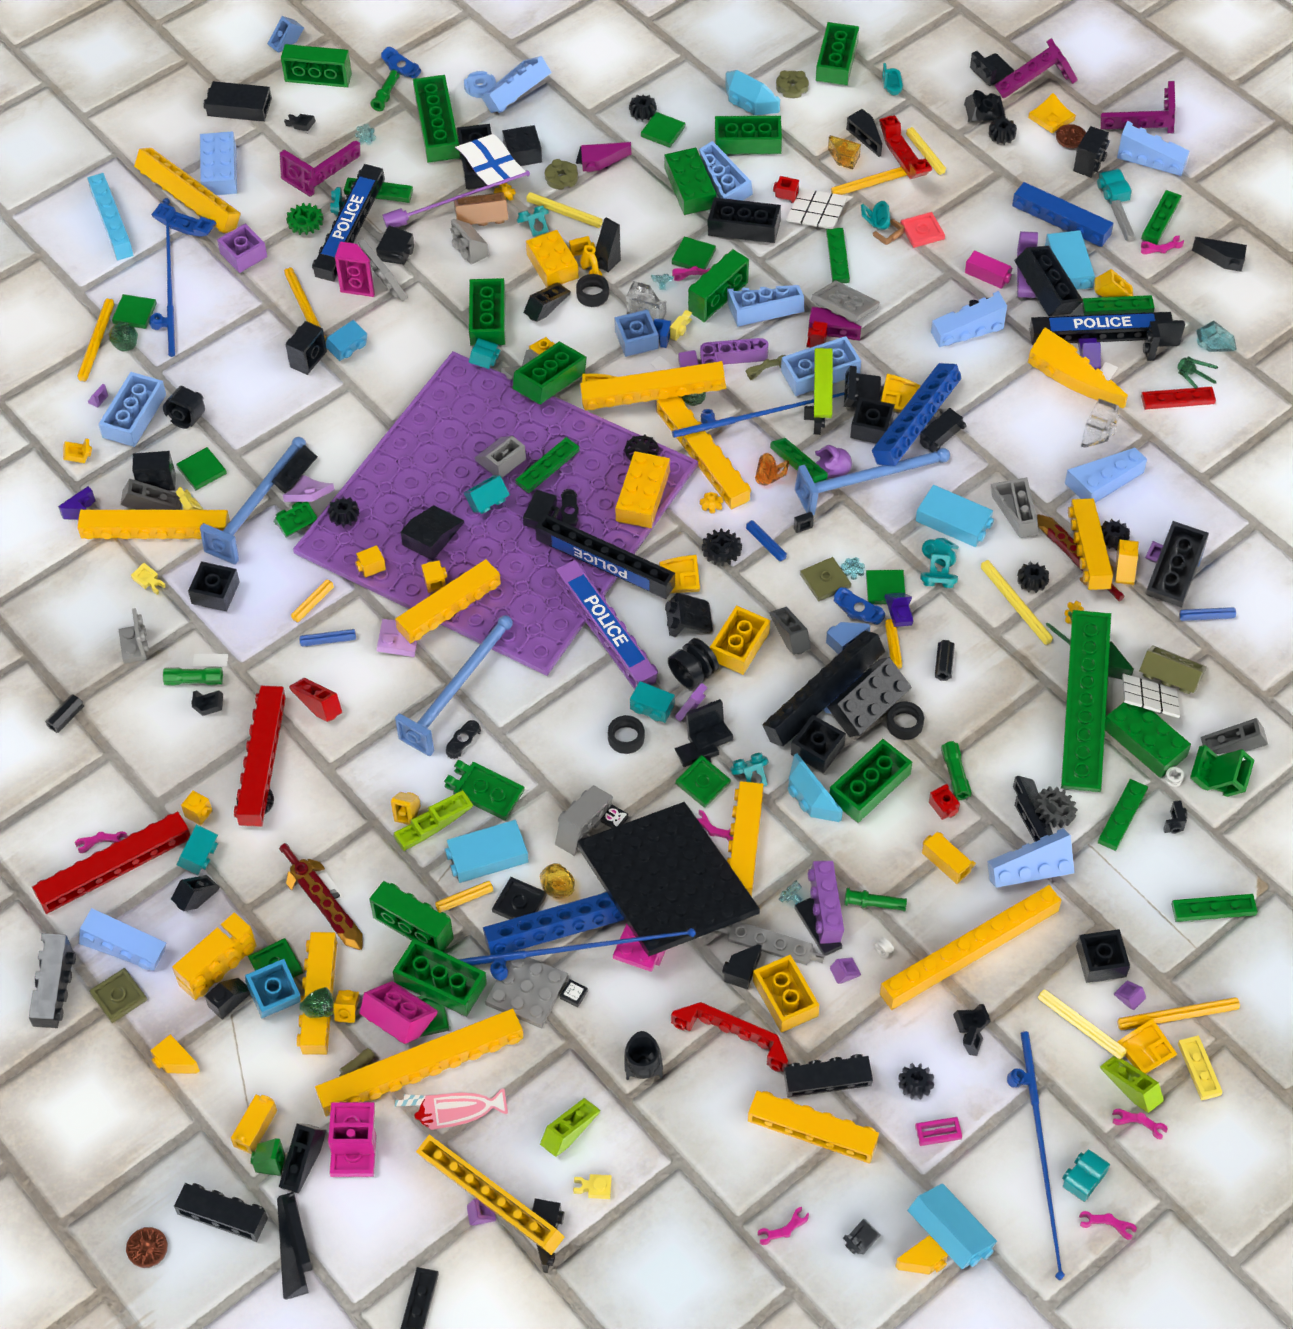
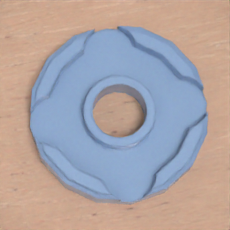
[464,71,496,98]

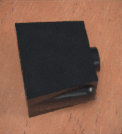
[376,225,414,265]

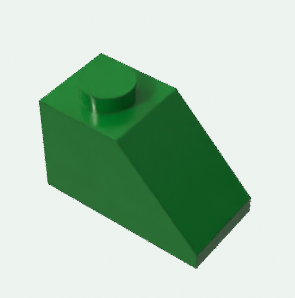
[251,1138,285,1176]

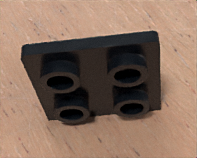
[844,366,881,408]
[686,699,733,754]

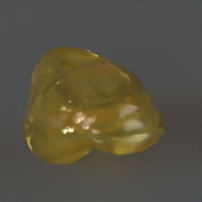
[539,863,575,899]

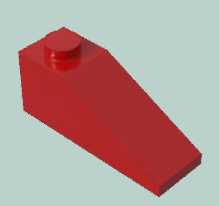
[289,678,342,722]

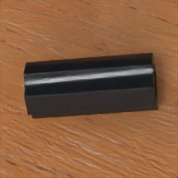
[935,640,955,681]
[45,694,84,733]

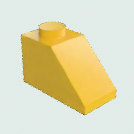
[1094,269,1133,297]
[1115,540,1139,585]
[391,792,421,825]
[150,1034,200,1074]
[895,1235,948,1275]

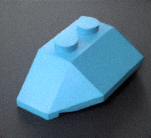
[725,70,780,115]
[787,753,843,822]

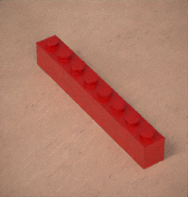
[234,686,286,827]
[32,811,191,914]

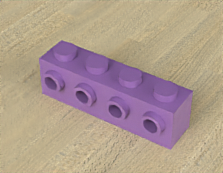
[808,861,844,944]

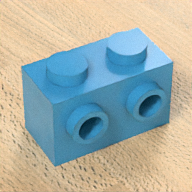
[326,320,367,361]

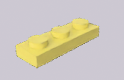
[1178,1035,1222,1101]

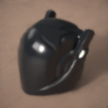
[624,1031,663,1080]

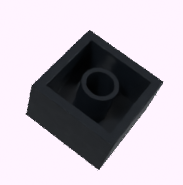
[502,125,542,166]
[1073,126,1110,178]
[285,321,327,375]
[850,397,895,443]
[132,451,176,491]
[188,561,240,612]
[791,715,846,773]
[1076,929,1130,983]

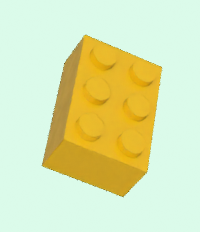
[526,230,579,288]
[710,605,770,675]
[753,954,819,1033]

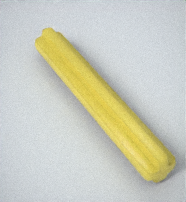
[906,127,946,175]

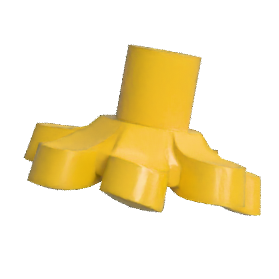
[494,183,516,201]
[699,492,724,513]
[1064,601,1084,624]

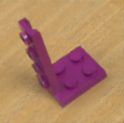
[994,38,1078,98]
[1101,81,1175,133]
[280,141,361,197]

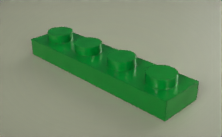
[344,177,413,203]
[1141,190,1182,245]
[826,228,850,283]
[1082,295,1155,315]
[515,437,580,493]
[770,438,828,483]
[1098,779,1148,851]
[1171,894,1258,922]

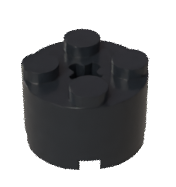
[163,386,205,429]

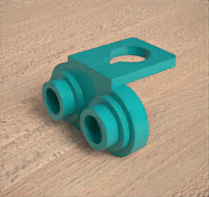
[882,63,903,96]
[330,187,344,216]
[861,201,890,230]
[516,205,549,236]
[922,538,959,567]
[920,554,958,588]
[730,753,769,787]

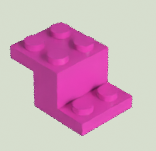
[613,924,666,972]
[328,1102,376,1177]

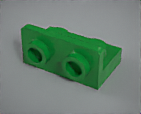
[273,502,317,538]

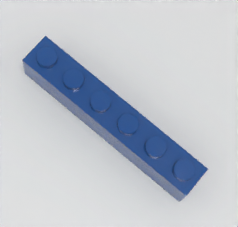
[1012,182,1114,247]

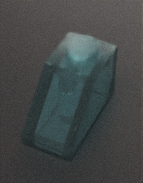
[1196,320,1237,352]

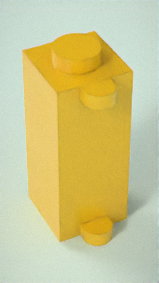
[922,831,976,884]
[231,1094,277,1154]

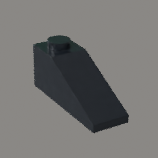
[846,109,882,157]
[595,217,621,272]
[1192,236,1247,272]
[523,282,571,322]
[279,1123,327,1193]

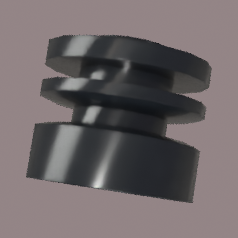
[668,638,719,689]

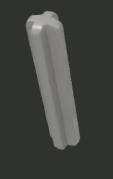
[1111,200,1134,241]

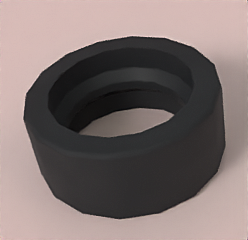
[576,274,609,307]
[886,701,924,740]
[607,715,645,754]

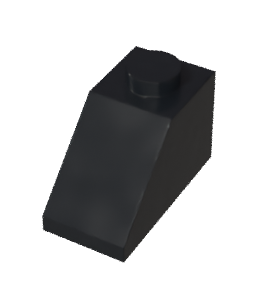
[171,875,220,911]
[722,944,762,990]
[204,978,250,1019]

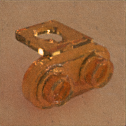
[755,453,789,486]

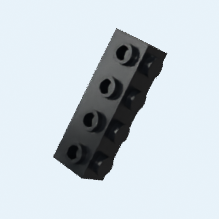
[783,1054,873,1098]
[174,1183,268,1242]

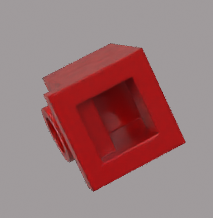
[773,176,800,203]
[806,321,828,348]
[929,784,960,820]

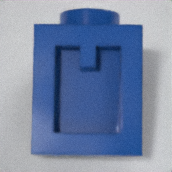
[653,319,671,348]

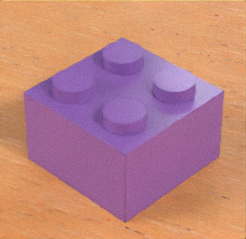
[217,223,267,273]

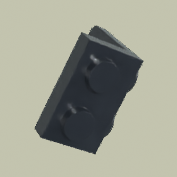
[970,51,1014,86]
[1143,320,1185,361]
[665,592,713,637]

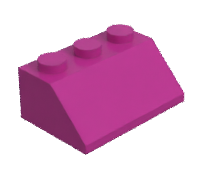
[335,242,375,297]
[359,981,438,1044]

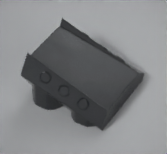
[964,90,1006,122]

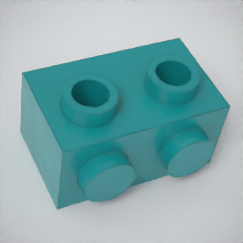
[464,475,510,514]
[630,681,675,723]
[176,824,218,875]

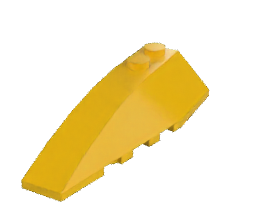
[1028,327,1128,408]

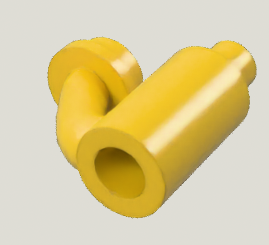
[580,245,602,276]

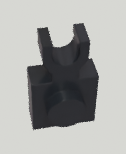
[284,114,316,131]

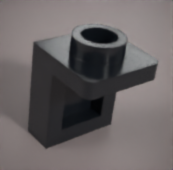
[804,406,825,435]
[191,690,223,716]
[1163,800,1187,834]
[953,1004,990,1033]
[843,1219,881,1254]

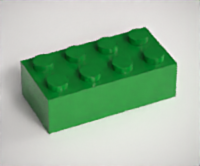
[816,22,859,85]
[281,44,352,88]
[715,116,782,154]
[664,147,716,215]
[688,249,749,322]
[469,278,505,346]
[513,341,587,405]
[1105,702,1191,779]
[829,739,913,823]
[369,880,454,952]
[393,938,487,1017]

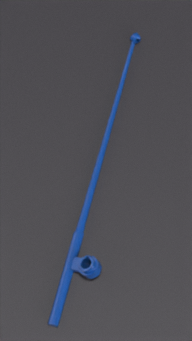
[149,198,175,357]
[672,392,844,438]
[459,928,696,981]
[1007,1031,1065,1280]

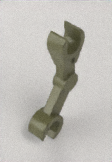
[745,355,786,380]

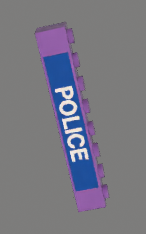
[555,560,658,690]

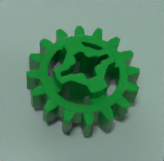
[286,203,324,235]

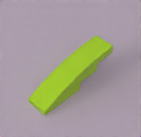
[814,348,833,418]
[393,790,473,851]

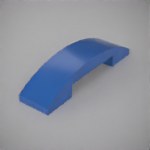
[151,203,216,236]

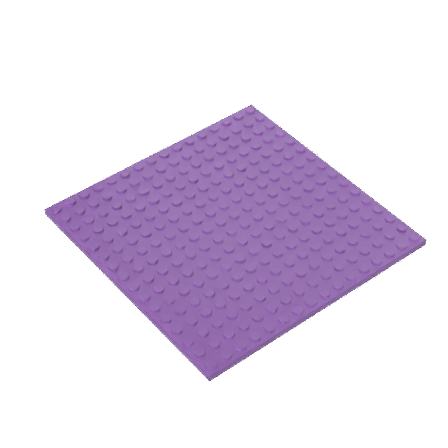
[293,351,698,676]

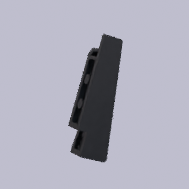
[1013,776,1053,842]
[277,1192,313,1300]

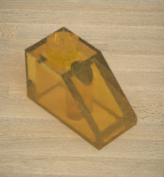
[828,135,861,169]

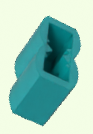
[1097,169,1132,204]
[469,338,501,369]
[1062,1149,1110,1202]

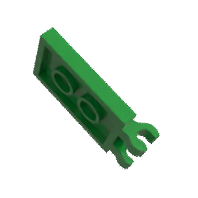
[444,760,525,821]

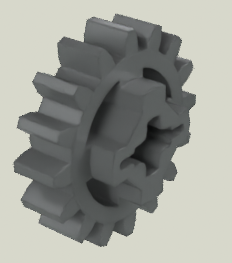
[1034,786,1078,828]

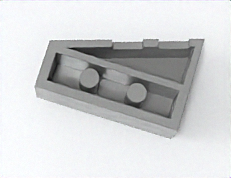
[991,477,1038,537]
[555,785,613,856]

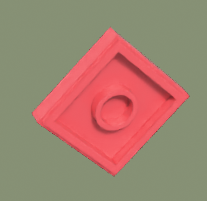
[900,212,945,248]

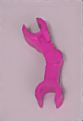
[1141,236,1184,254]
[672,266,711,281]
[697,810,733,841]
[75,831,128,853]
[1112,1109,1168,1139]
[758,1207,809,1245]
[1079,1211,1137,1240]

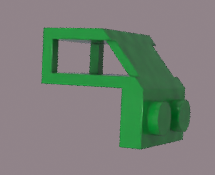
[1190,745,1255,797]

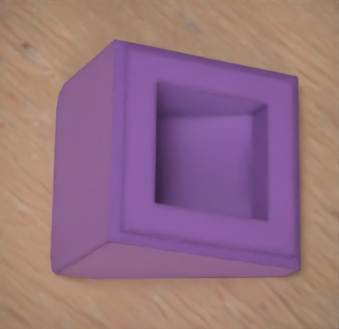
[678,350,698,367]
[88,384,108,408]
[1145,541,1163,563]
[830,958,861,984]
[1114,980,1146,1010]
[467,1199,496,1225]

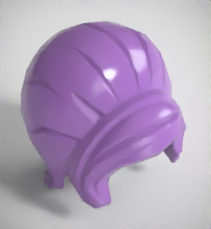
[815,445,852,481]

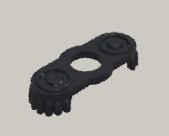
[560,489,579,527]
[446,720,481,759]

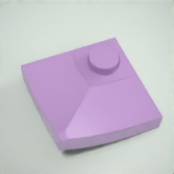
[283,475,335,502]
[377,619,417,657]

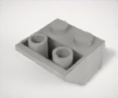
[450,219,489,265]
[474,436,526,478]

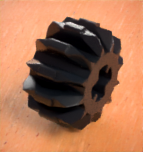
[629,94,657,122]
[988,117,1017,145]
[328,496,360,528]
[1101,519,1130,551]
[1017,561,1049,593]
[898,1063,934,1100]

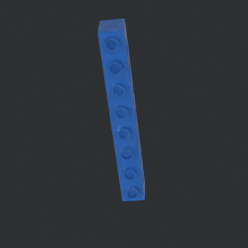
[872,363,962,466]
[483,892,624,955]

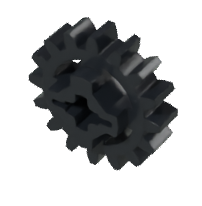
[702,528,742,566]

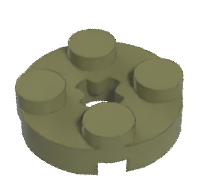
[776,70,809,98]
[545,159,578,190]

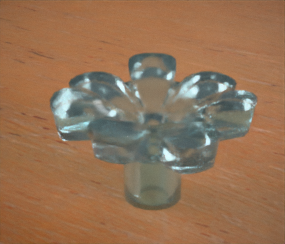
[355,124,376,145]
[651,274,674,290]
[840,557,865,580]
[778,880,802,904]

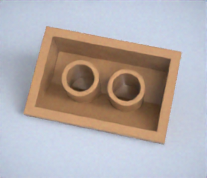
[454,192,509,226]

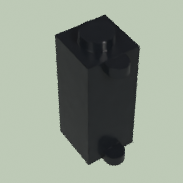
[920,408,967,452]

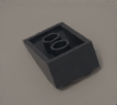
[400,505,464,561]

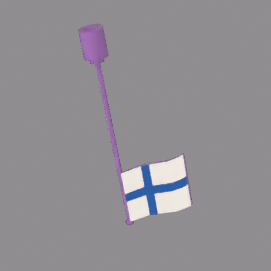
[382,134,530,228]

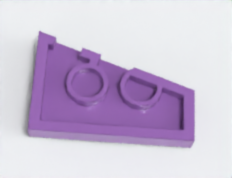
[675,683,708,722]

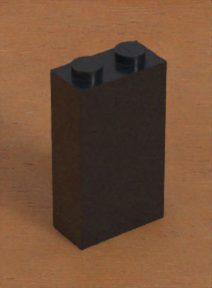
[203,81,272,122]

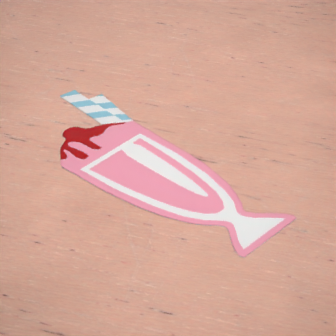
[395,1089,508,1130]

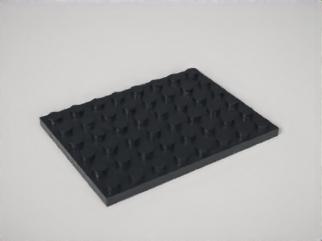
[577,801,760,957]

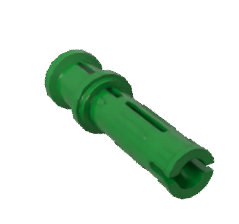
[370,70,400,111]
[844,887,907,911]

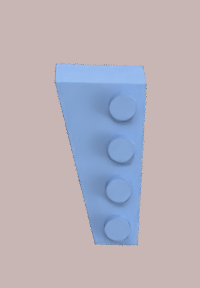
[481,56,552,113]
[699,141,753,201]
[727,285,804,327]
[931,291,1007,347]
[987,828,1075,888]
[79,908,166,971]

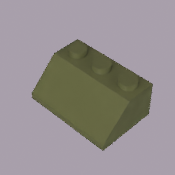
[1139,645,1207,694]

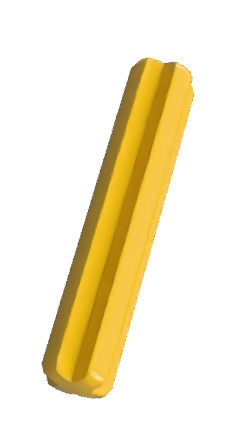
[291,579,334,622]
[885,619,902,669]
[435,881,493,913]

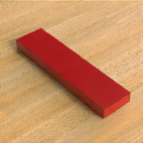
[1141,386,1216,410]

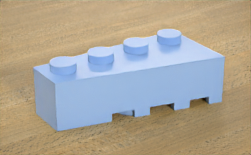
[1117,121,1190,176]
[1065,448,1147,503]

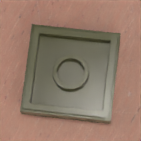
[89,968,147,1023]

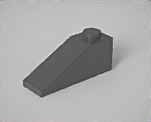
[120,479,181,510]
[769,606,811,655]
[1201,718,1268,754]

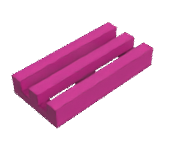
[915,1117,962,1146]

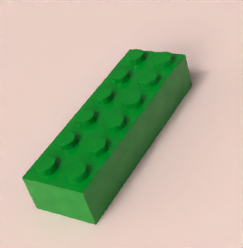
[413,75,460,163]

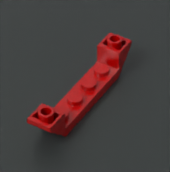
[879,115,932,179]
[671,1002,788,1072]

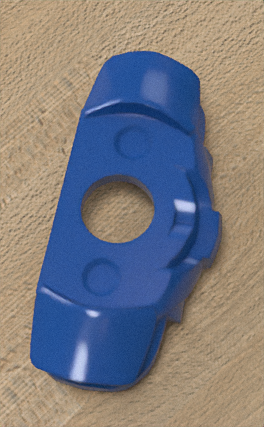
[381,47,421,78]
[833,587,885,625]

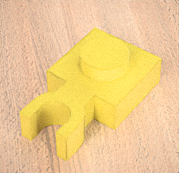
[670,310,692,341]
[176,487,203,510]
[131,563,166,595]
[573,1174,612,1199]

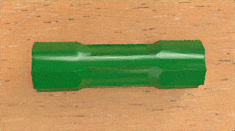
[163,667,223,685]
[941,741,972,800]

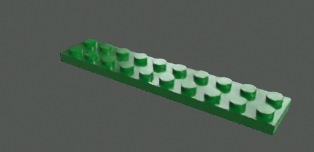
[1061,610,1112,792]

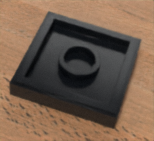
[492,877,547,920]

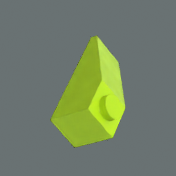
[1100,1056,1164,1113]
[540,1098,601,1157]

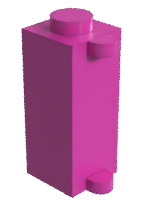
[965,250,1013,289]

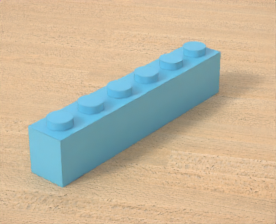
[87,173,134,261]

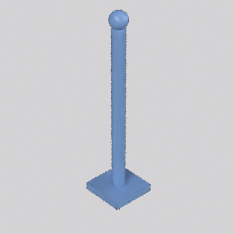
[200,437,306,565]
[794,448,950,515]
[395,615,513,756]

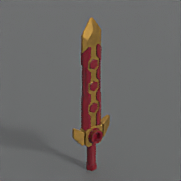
[1037,514,1125,602]
[279,843,363,950]

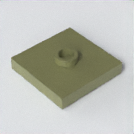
[800,557,851,602]

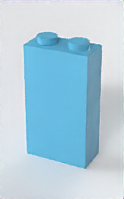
[1045,230,1095,290]
[916,485,994,547]
[445,820,529,883]
[907,1183,997,1269]

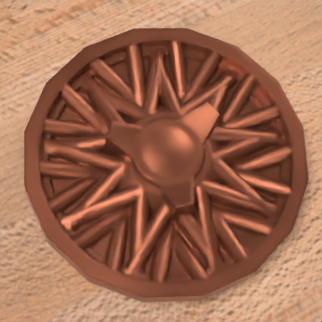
[1056,124,1086,148]
[126,1227,168,1268]

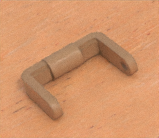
[873,219,904,245]

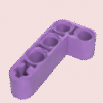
[1017,231,1038,298]
[700,338,769,365]

